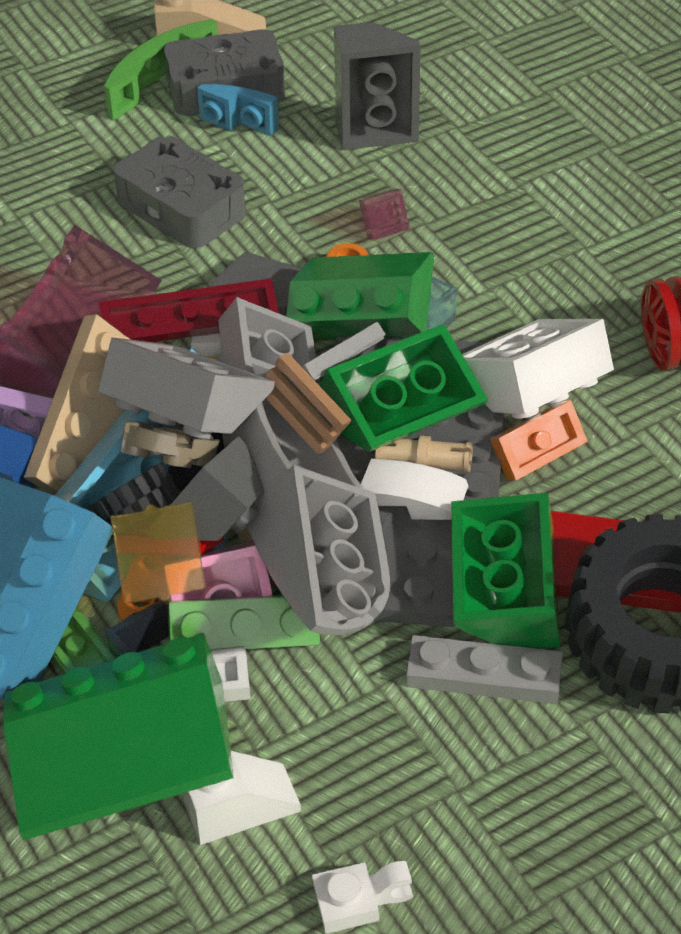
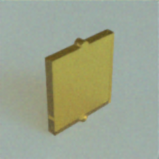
[111,502,206,604]

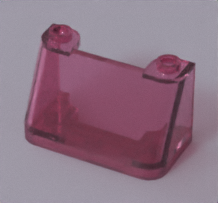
[0,225,162,398]

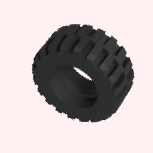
[565,514,681,714]

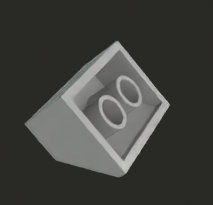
[98,337,275,439]

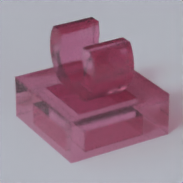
[358,188,410,240]

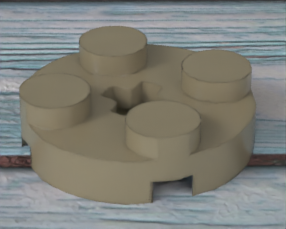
[121,421,219,468]

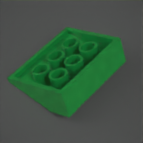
[3,633,234,841]

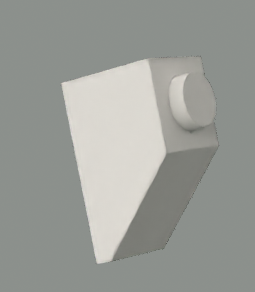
[183,751,301,845]

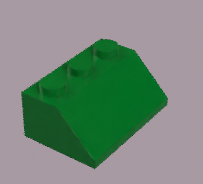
[286,252,434,340]
[319,324,488,452]
[451,492,561,649]

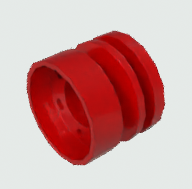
[641,276,681,371]

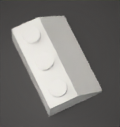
[462,319,614,419]

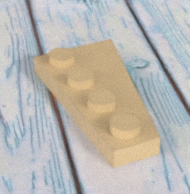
[24,314,129,496]

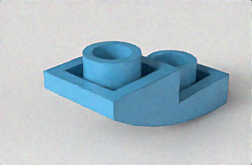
[197,84,279,136]

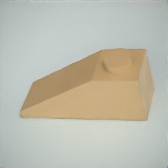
[155,0,266,36]

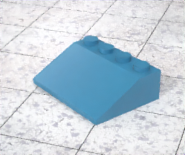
[0,477,115,700]

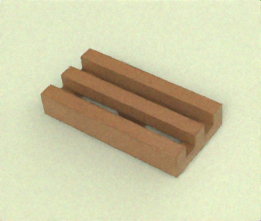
[265,353,351,455]

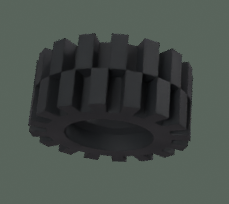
[87,462,181,539]

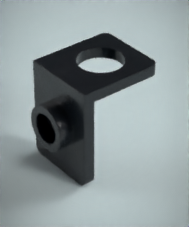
[105,600,169,658]

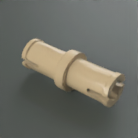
[375,435,473,473]

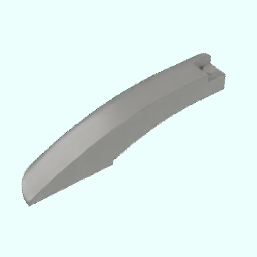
[215,297,390,635]

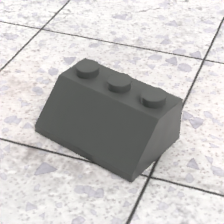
[334,22,421,150]

